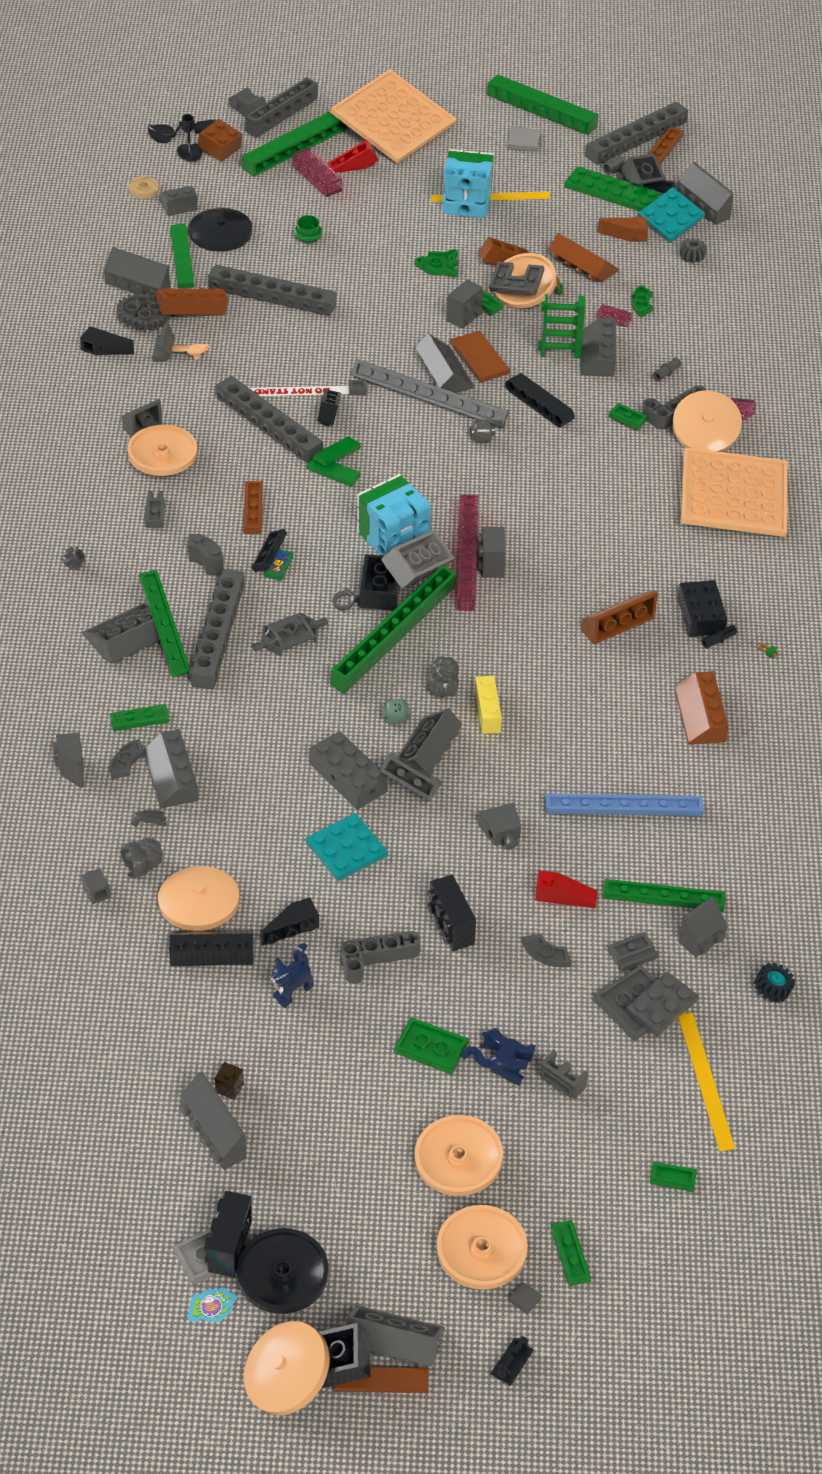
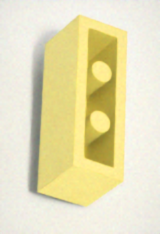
[475,676,502,734]

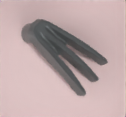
[131,810,167,827]

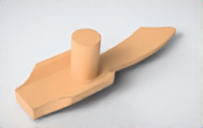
[172,344,210,360]

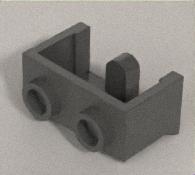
[540,1050,588,1099]

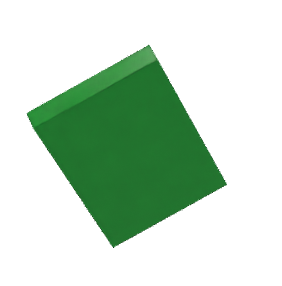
[394,1017,469,1075]

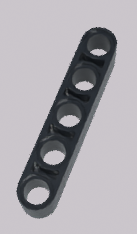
[505,373,575,428]

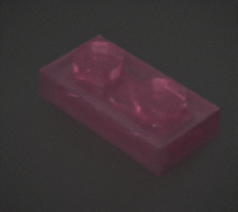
[596,304,633,327]

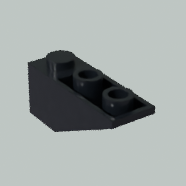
[80,326,134,355]
[261,897,319,946]

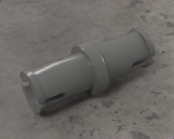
[653,357,681,381]

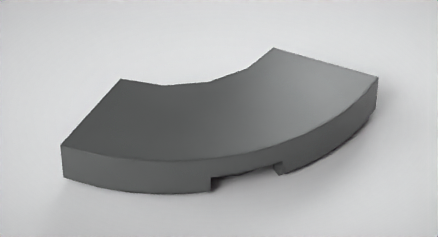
[110,739,145,779]
[521,934,571,968]

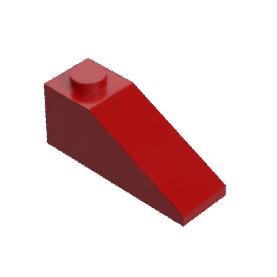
[327,140,379,173]
[535,870,598,908]

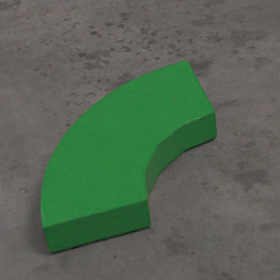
[632,285,653,318]

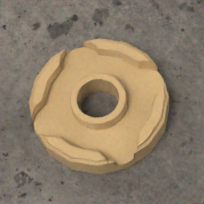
[128,176,159,199]

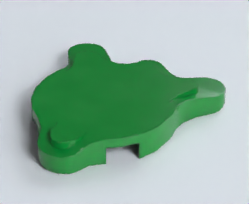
[415,249,459,277]

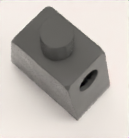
[478,802,521,849]

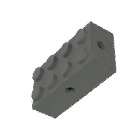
[309,731,388,810]

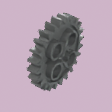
[117,292,170,331]

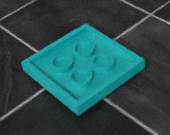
[638,187,705,243]
[306,813,388,881]

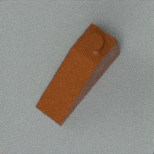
[598,217,648,242]
[479,237,529,265]

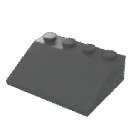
[82,602,160,663]

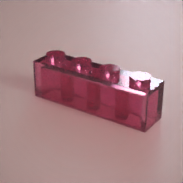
[292,148,342,197]

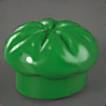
[294,215,323,243]

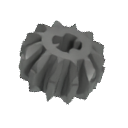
[680,238,707,263]

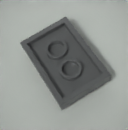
[625,972,699,1037]

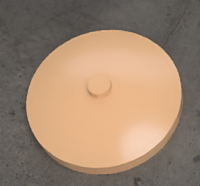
[494,253,557,309]
[673,391,742,452]
[127,425,197,476]
[158,866,240,931]
[415,1115,503,1196]
[437,1205,528,1290]
[244,1321,330,1415]

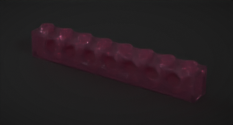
[457,495,478,611]

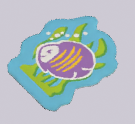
[188,1288,238,1322]

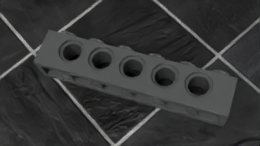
[245,77,318,137]

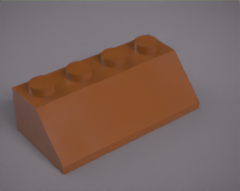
[548,233,619,281]
[155,288,228,315]
[582,591,658,644]
[675,671,728,745]

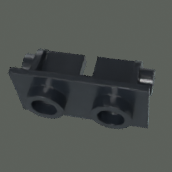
[490,1336,534,1386]

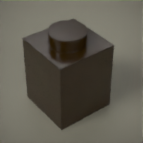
[214,1062,244,1100]

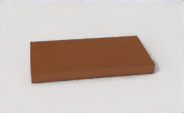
[450,330,510,383]

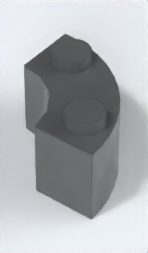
[228,87,266,116]
[188,533,224,575]

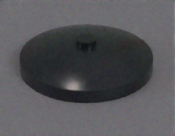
[189,208,252,252]
[237,1228,329,1314]

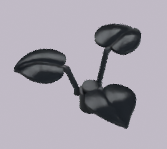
[148,114,218,161]

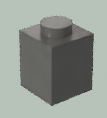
[81,868,111,905]

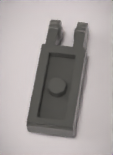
[146,491,165,528]

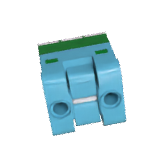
[443,149,494,218]
[357,474,431,555]

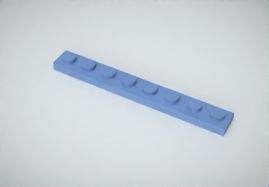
[545,793,704,816]

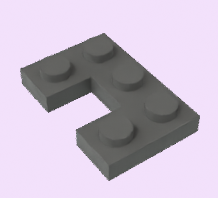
[489,261,545,296]

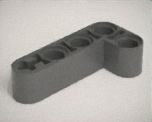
[642,385,707,430]
[342,931,421,984]

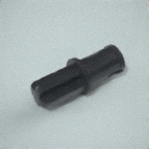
[701,625,737,649]

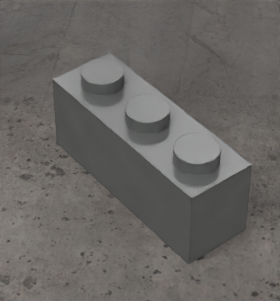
[379,752,443,801]

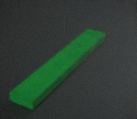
[170,224,194,288]
[138,570,190,678]
[603,879,725,912]

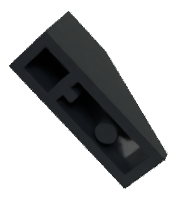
[317,389,341,426]

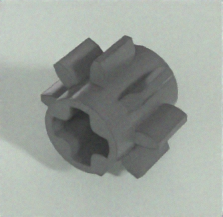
[63,547,85,569]

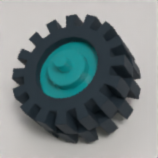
[754,963,795,1003]

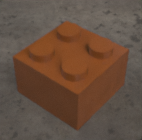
[198,119,243,162]

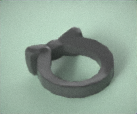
[332,587,359,611]

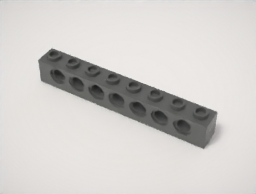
[585,101,688,165]
[208,264,337,316]
[216,375,323,463]
[189,569,245,690]

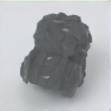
[427,656,459,698]
[121,838,163,878]

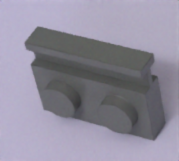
[608,931,659,972]

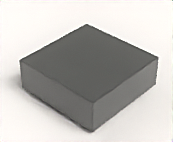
[349,379,367,395]
[509,1282,542,1315]

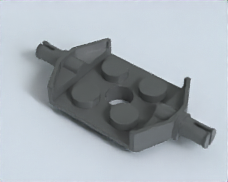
[252,613,328,656]

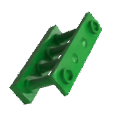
[538,294,585,359]

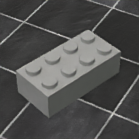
[381,530,455,589]

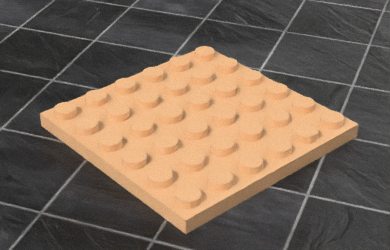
[330,69,457,164]
[680,447,787,537]

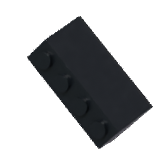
[169,929,254,966]

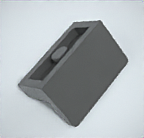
[152,323,175,362]

